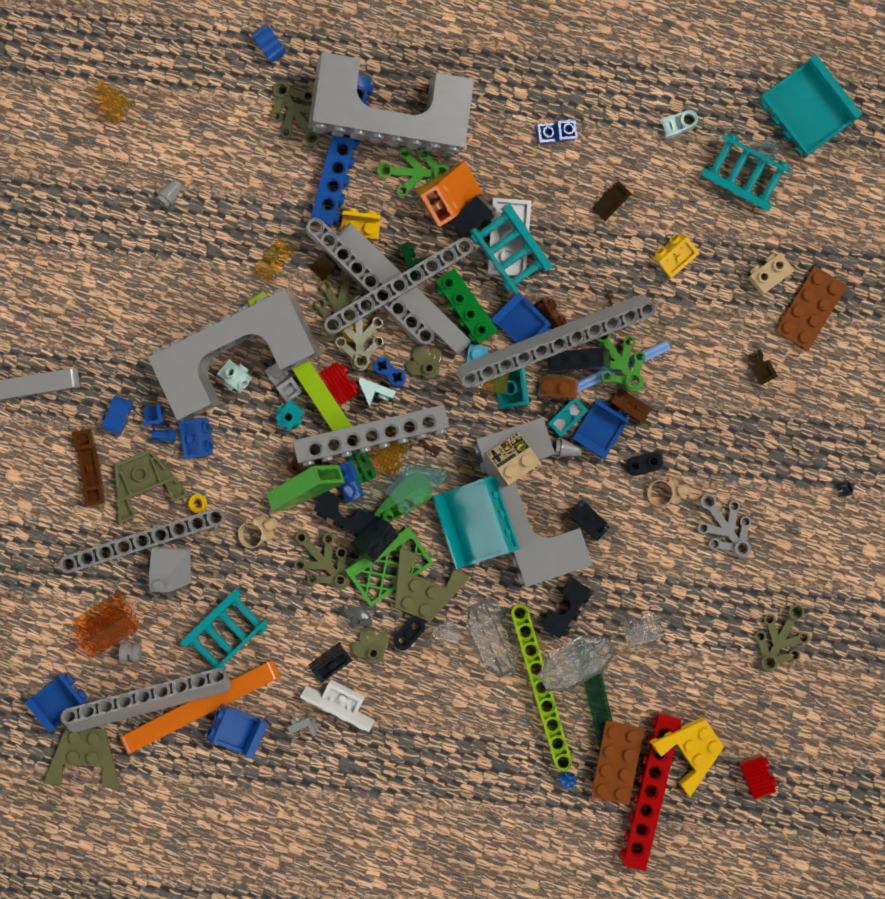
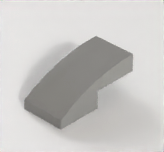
[264,361,302,403]

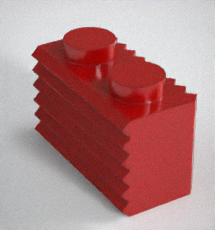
[318,362,360,407]
[738,754,777,800]

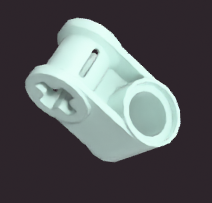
[659,110,698,139]

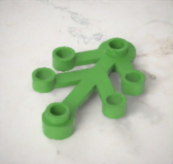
[377,147,450,197]
[595,333,646,392]

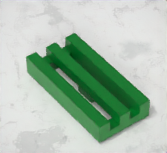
[348,443,377,484]

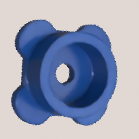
[559,771,578,788]

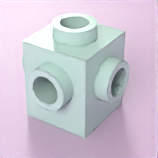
[217,359,252,392]

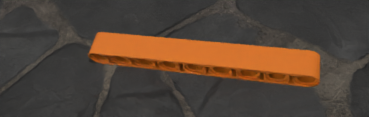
[120,659,281,754]

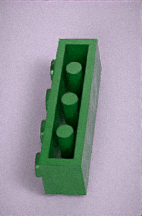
[435,268,498,345]

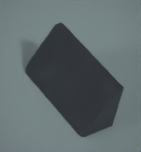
[308,642,353,683]

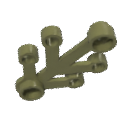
[270,81,320,146]
[315,265,367,337]
[333,296,384,371]
[294,530,350,590]
[754,604,809,672]

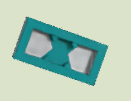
[548,399,589,437]

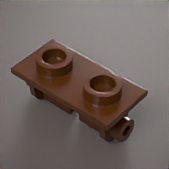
[535,296,567,329]

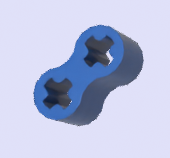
[251,23,287,64]
[374,357,406,387]
[102,395,134,436]

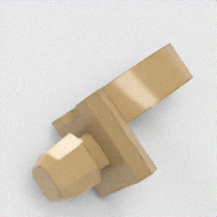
[647,479,690,507]
[238,515,278,548]

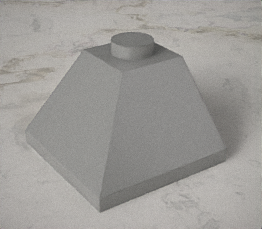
[149,547,191,593]

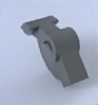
[342,604,372,627]

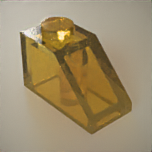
[97,80,133,123]

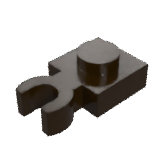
[748,349,778,386]

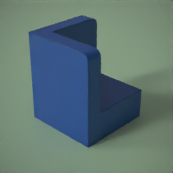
[143,404,166,427]

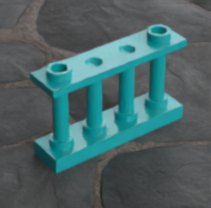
[701,132,792,212]
[469,203,553,294]
[180,588,269,670]

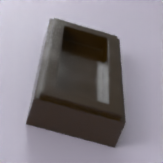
[592,181,632,222]

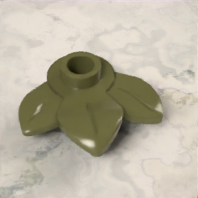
[405,346,442,379]
[350,627,389,664]

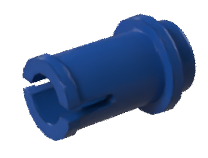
[152,428,177,443]

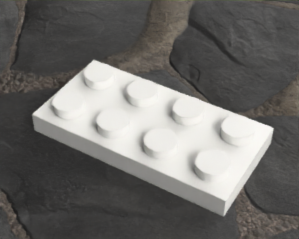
[488,198,531,277]

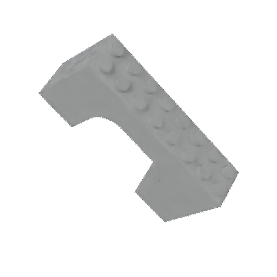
[308,52,474,156]
[148,288,322,421]
[474,417,592,587]

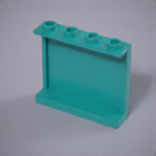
[759,54,862,159]
[432,475,520,569]

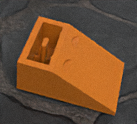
[416,161,483,227]

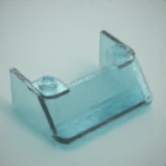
[385,464,450,514]

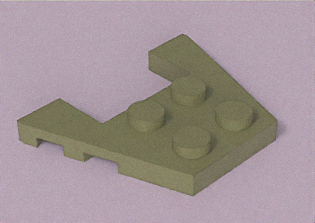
[115,449,190,524]
[394,547,470,622]
[44,728,120,789]

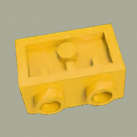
[341,208,381,240]
[652,233,700,279]

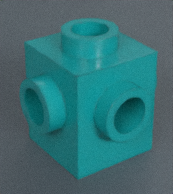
[275,400,306,431]

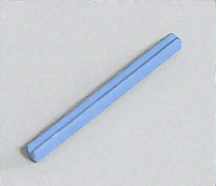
[577,341,671,393]

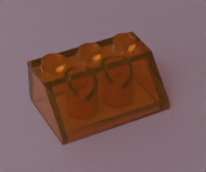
[72,590,141,658]

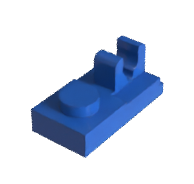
[339,460,364,503]

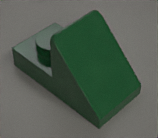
[401,242,428,281]

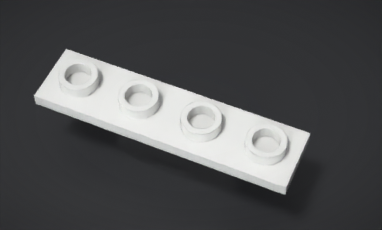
[300,680,375,732]

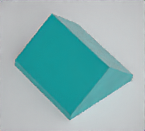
[495,367,529,409]

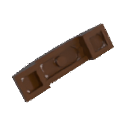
[72,428,105,507]

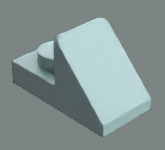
[359,378,396,406]

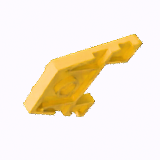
[650,717,724,797]

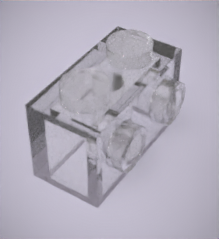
[431,620,462,648]

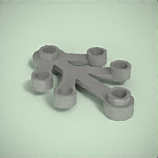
[697,494,752,558]

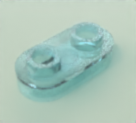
[750,140,778,177]

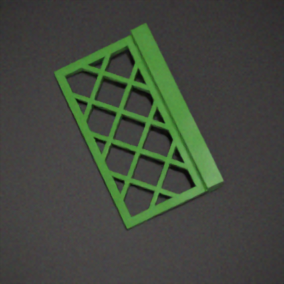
[344,524,434,607]

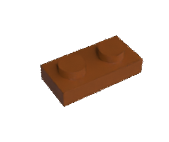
[538,376,579,399]

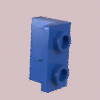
[179,418,214,459]

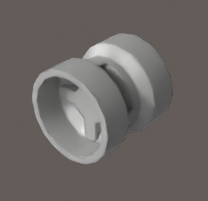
[119,642,141,662]

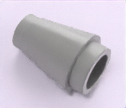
[156,179,183,208]
[553,438,582,457]

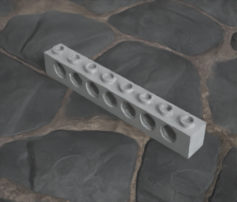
[293,405,450,467]

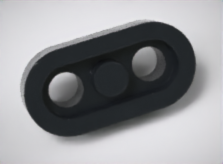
[625,452,663,476]
[393,616,425,650]

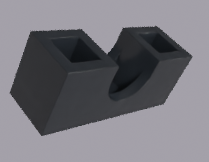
[548,347,610,374]
[314,491,375,537]
[540,577,591,639]

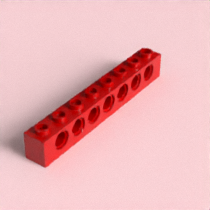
[619,712,682,871]

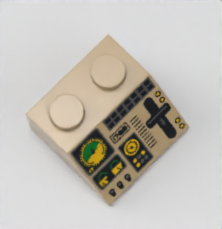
[486,432,541,486]

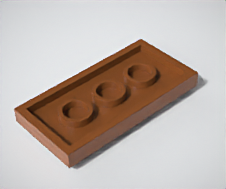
[775,266,848,351]
[591,720,644,805]

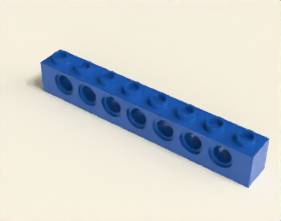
[310,75,374,228]

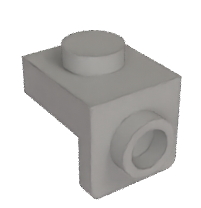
[287,716,319,736]

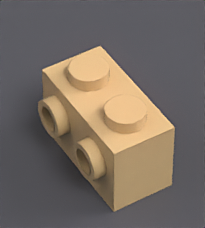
[748,253,795,296]

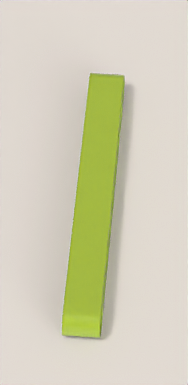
[248,291,352,431]
[511,604,572,771]

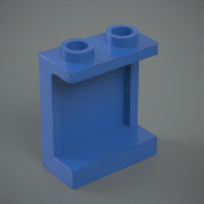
[491,292,552,343]
[572,399,629,460]
[25,672,88,733]
[206,704,268,759]

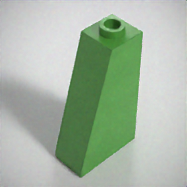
[267,465,345,511]

